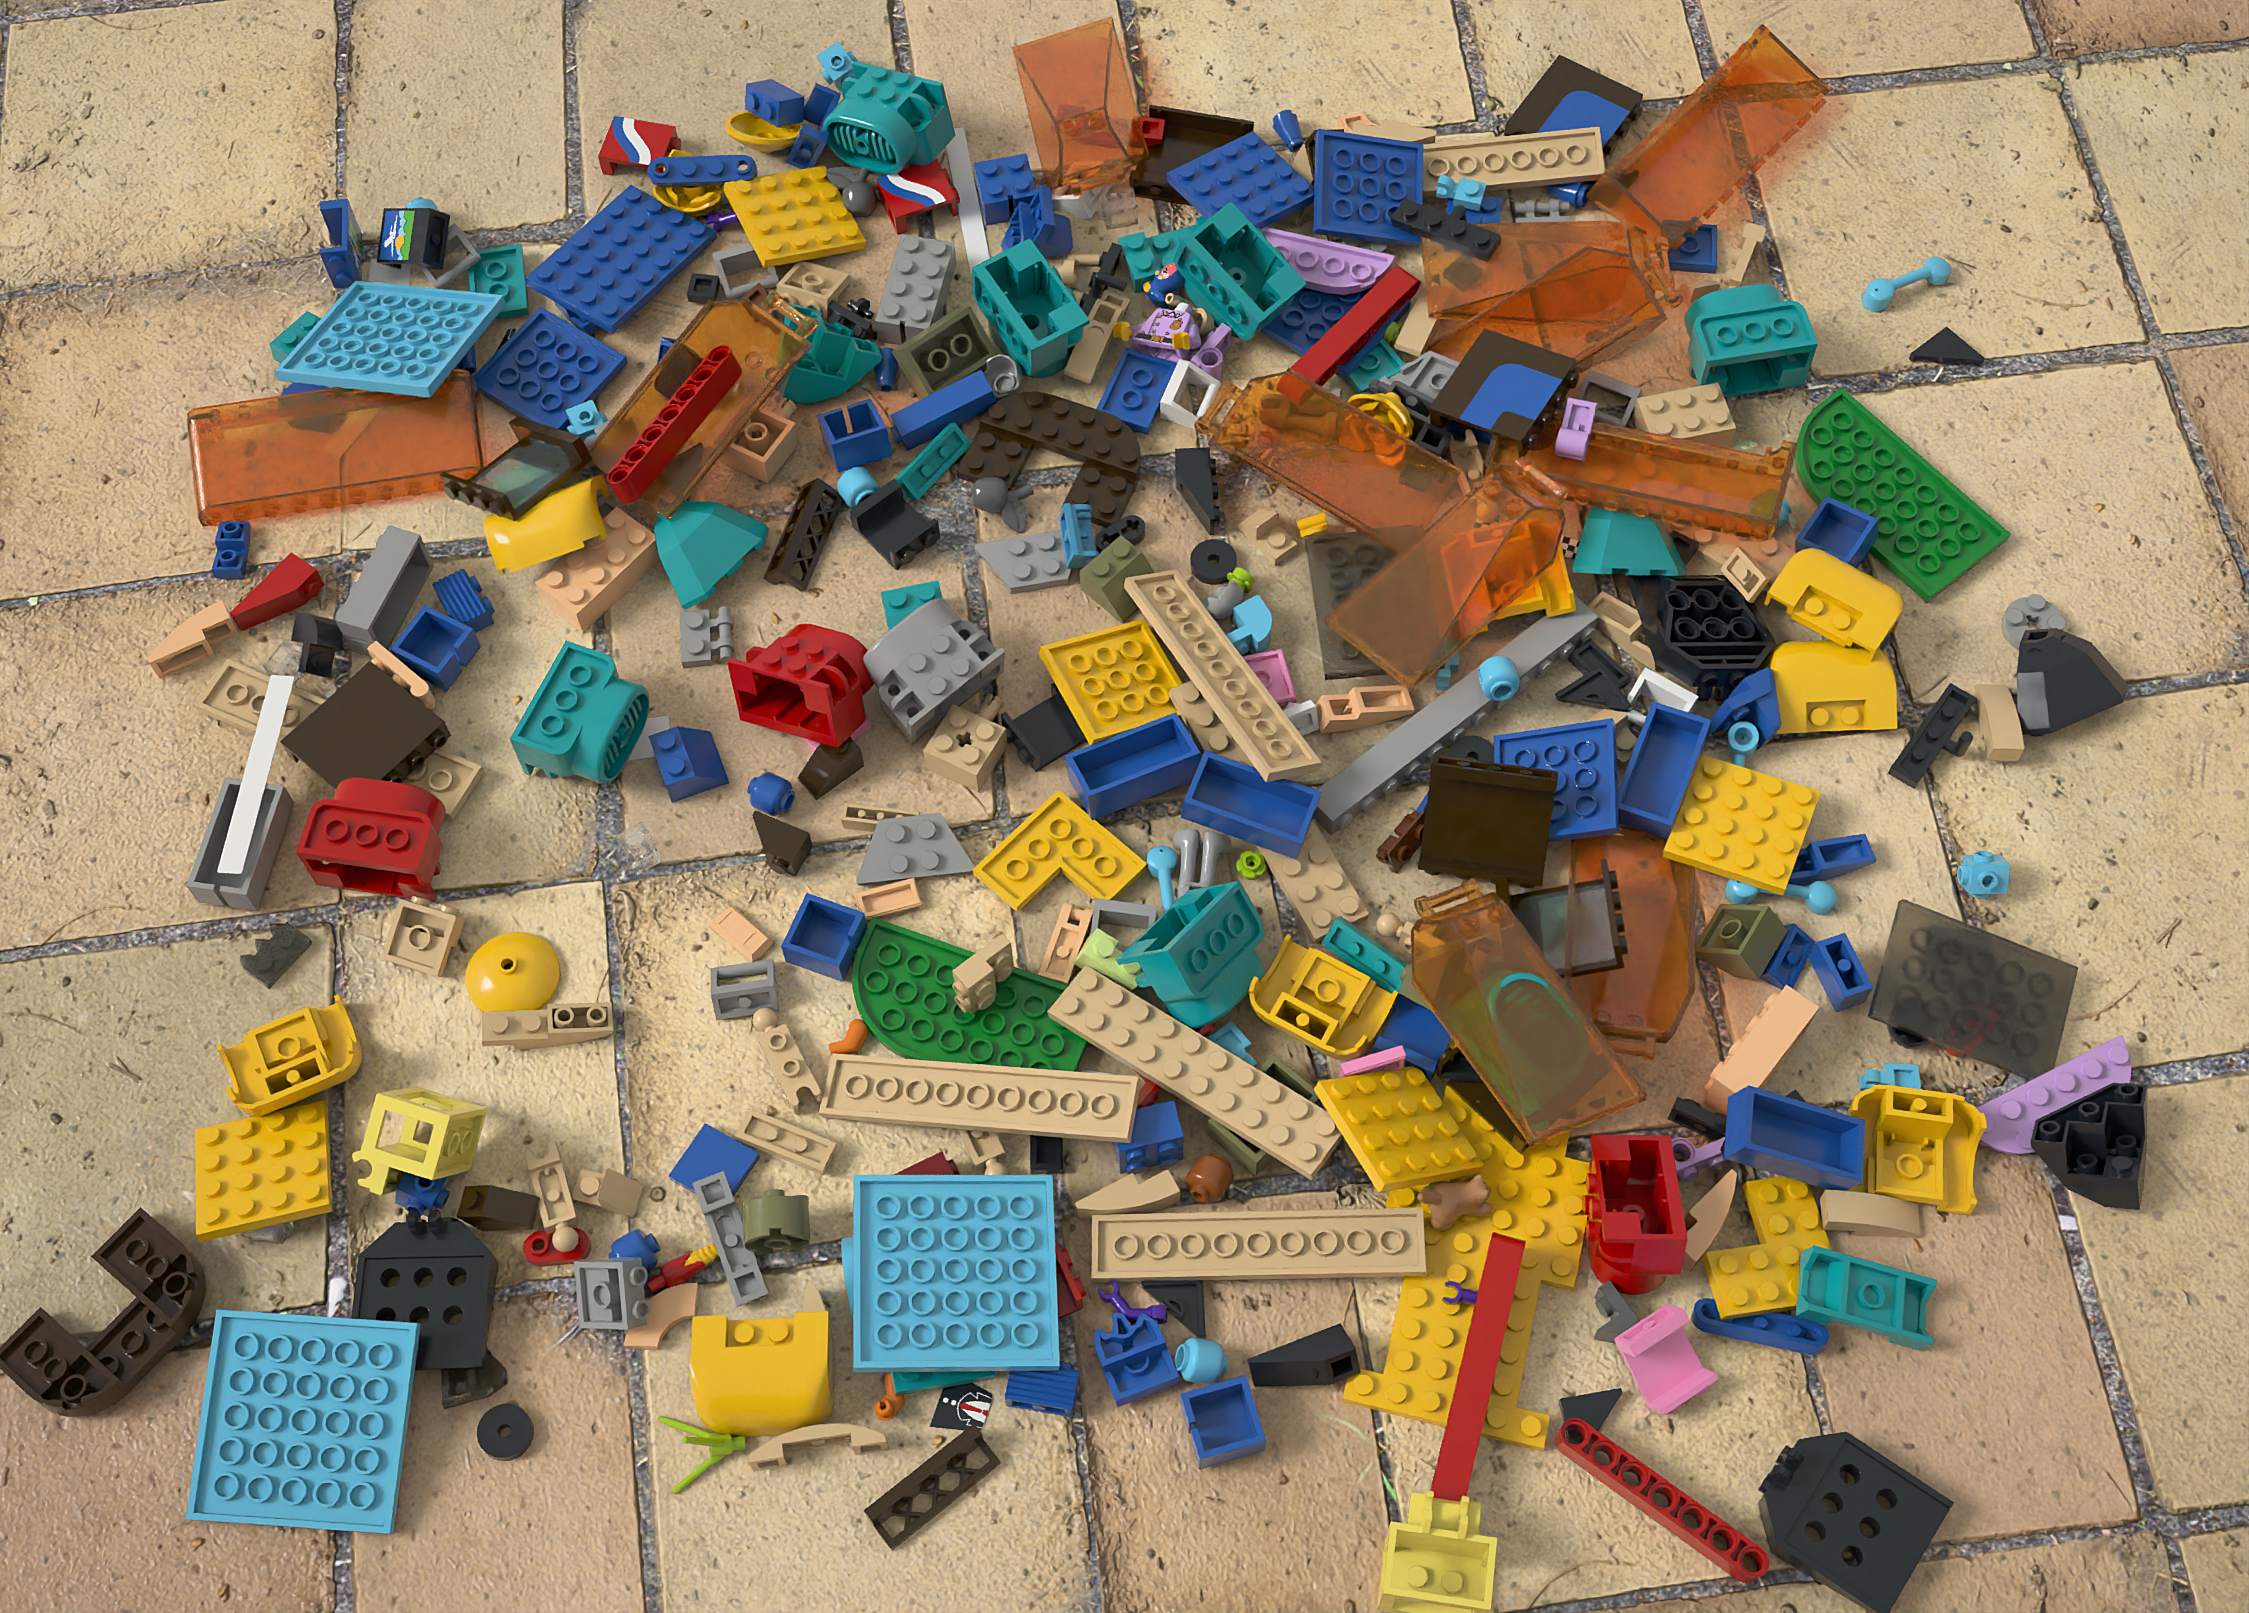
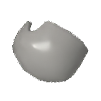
[983,354,1023,400]
[1201,580,1244,620]

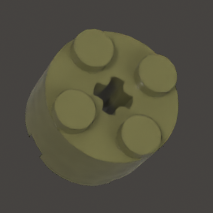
[742,1189,810,1254]

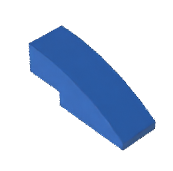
[1788,834,1877,886]

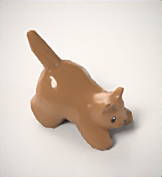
[1417,1175,1492,1231]

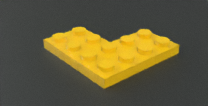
[973,789,1147,913]
[1701,1176,1831,1320]

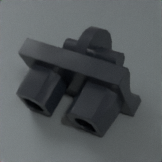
[827,298,877,340]

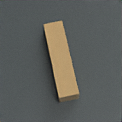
[841,803,920,832]

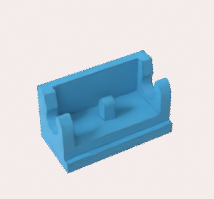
[1058,503,1099,569]

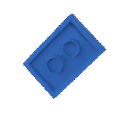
[1097,347,1177,434]

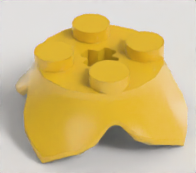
[653,149,724,219]
[1340,392,1414,470]

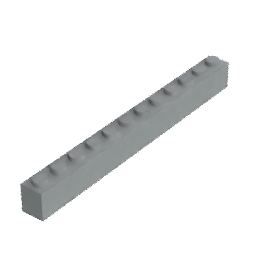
[1314,594,1598,835]

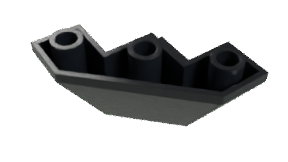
[2017,628,2128,737]
[2031,1083,2148,1210]

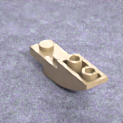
[1064,290,1131,384]
[482,1002,613,1050]

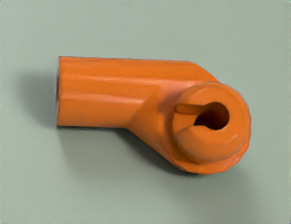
[828,1019,868,1056]
[875,1374,905,1420]

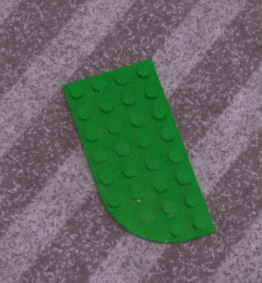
[1795,387,2011,603]
[852,917,1088,1072]

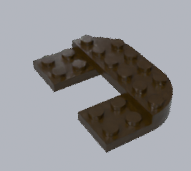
[957,391,1141,528]
[0,1207,206,1417]

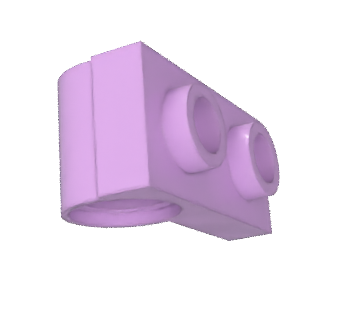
[1189,323,1231,381]
[1555,398,1598,461]
[1671,1137,1727,1182]

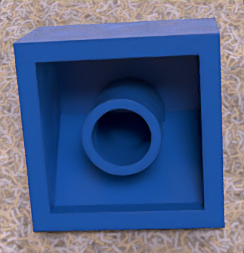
[648,726,729,803]

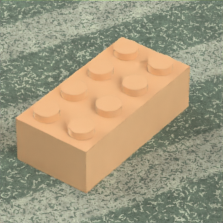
[534,506,660,633]
[1703,985,1819,1116]

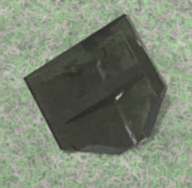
[441,1347,508,1409]

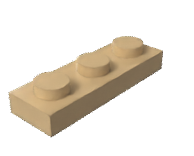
[735,1108,838,1175]

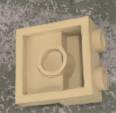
[776,261,850,318]
[381,896,466,977]
[952,934,1014,1014]

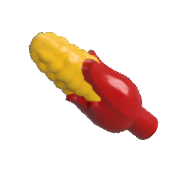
[646,1244,719,1293]

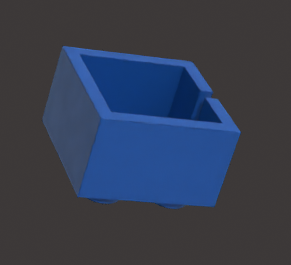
[974,153,1037,226]
[817,398,893,473]
[1795,495,1878,568]
[390,605,481,692]
[781,893,867,982]
[1112,1100,1184,1175]
[1180,1375,1266,1470]

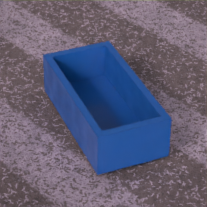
[1618,701,1712,840]
[1064,712,1201,820]
[1181,750,1322,860]
[1724,1085,1865,1191]

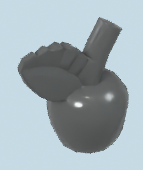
[826,166,876,218]
[972,477,1034,533]

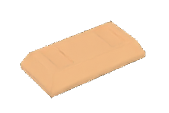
[854,878,922,921]
[709,905,775,962]

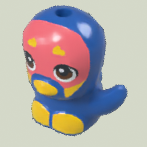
[1143,263,1185,309]

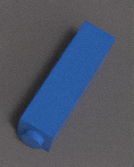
[890,370,997,451]

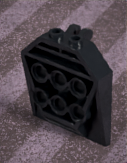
[1628,575,1776,701]
[351,1210,499,1371]
[1757,1432,1954,1613]

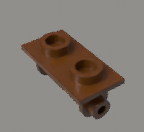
[1376,810,1426,873]

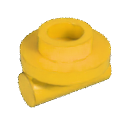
[1296,512,1329,541]

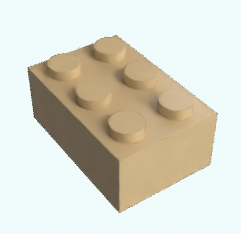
[1631,383,1736,463]

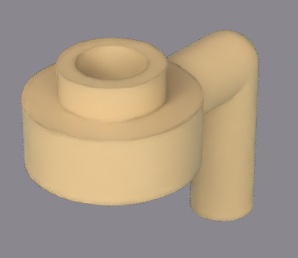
[1058,254,1100,287]
[1165,293,1214,338]

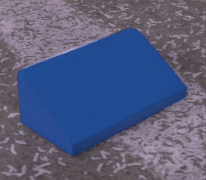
[1760,923,1816,990]

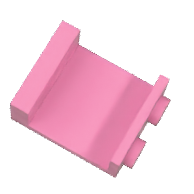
[1614,1303,1718,1415]

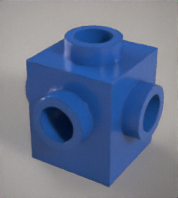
[395,1172,450,1217]

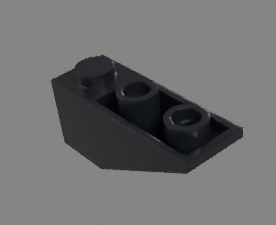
[1175,447,1220,535]
[1247,1323,1361,1387]

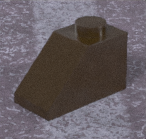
[798,737,864,800]
[752,810,813,877]
[457,1185,540,1231]

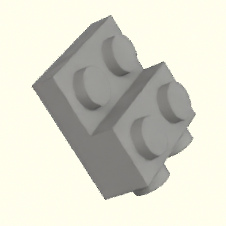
[574,1257,650,1330]

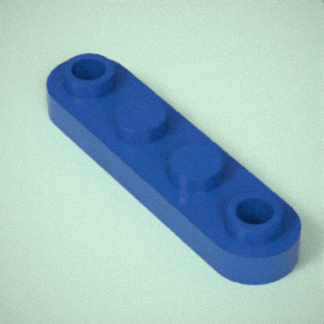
[647,155,758,187]
[1691,1298,1829,1355]

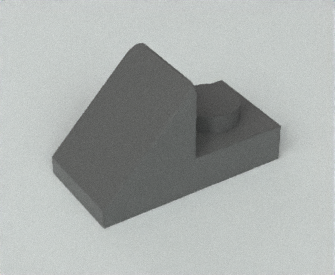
[1594,1280,1640,1344]

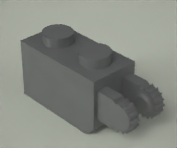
[1362,379,1434,438]

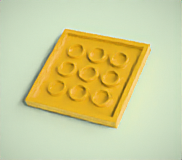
[724,165,866,268]
[1038,619,1183,745]
[1662,754,1821,896]
[1314,1066,1485,1193]
[195,1100,333,1242]

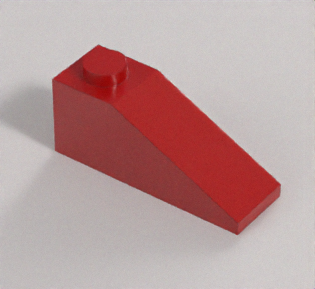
[230,552,324,631]

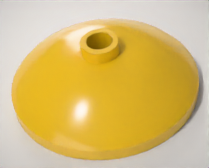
[725,111,804,154]
[465,932,561,1012]

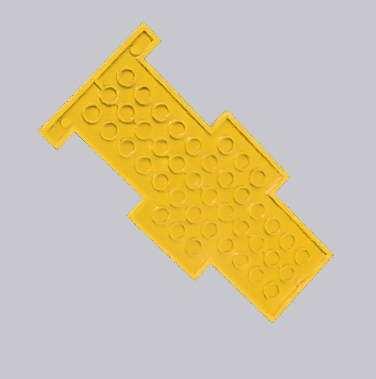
[1342,1037,1590,1452]

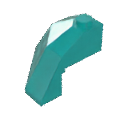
[778,303,882,404]
[1572,495,1687,576]
[654,501,769,610]

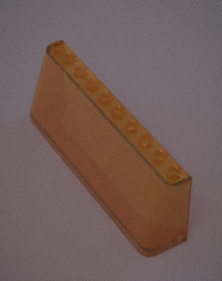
[1585,24,1831,251]
[187,369,489,526]
[1482,413,1798,542]

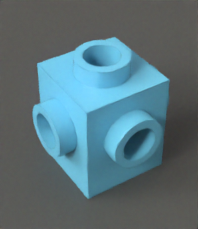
[816,41,858,90]
[566,400,608,442]
[1957,851,2010,898]

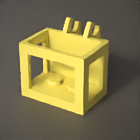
[352,1086,488,1195]
[1377,1490,1497,1613]

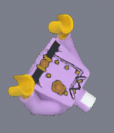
[1113,302,1201,363]

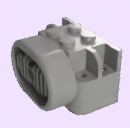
[863,599,1005,745]

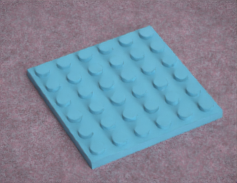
[275,281,506,398]
[853,1175,1060,1372]
[186,1309,421,1534]

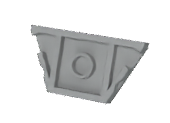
[1380,351,1460,399]
[974,530,1072,594]
[856,813,975,885]

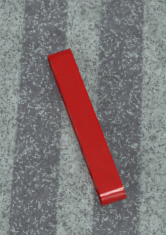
[1277,265,1421,406]
[606,345,742,504]
[1555,1418,1769,1584]

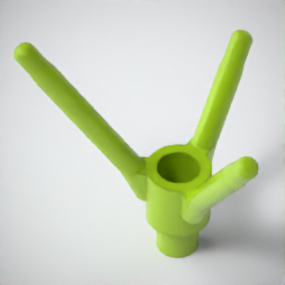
[658,1416,745,1494]

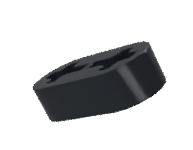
[1096,515,1145,554]

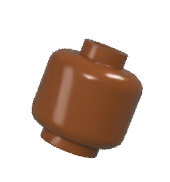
[1185,1153,1234,1203]

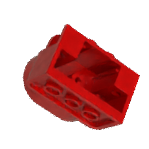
[727,624,874,748]
[296,777,446,902]
[1582,1134,1688,1295]

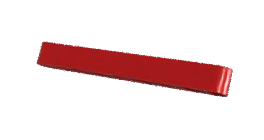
[1430,1232,1526,1502]

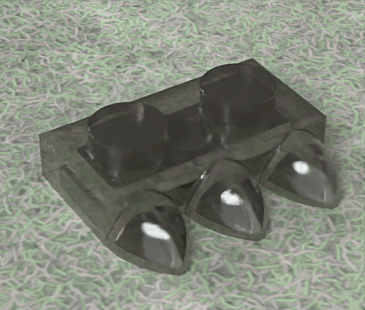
[240,922,312,989]

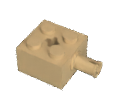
[716,398,799,483]
[923,694,1008,793]

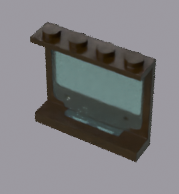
[439,416,593,521]
[1495,859,1629,982]

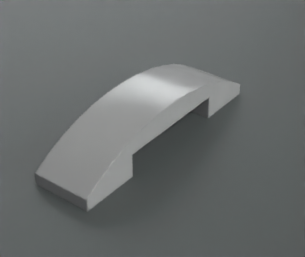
[692,1171,769,1307]

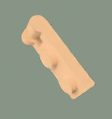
[367,641,436,710]
[1038,902,1094,986]

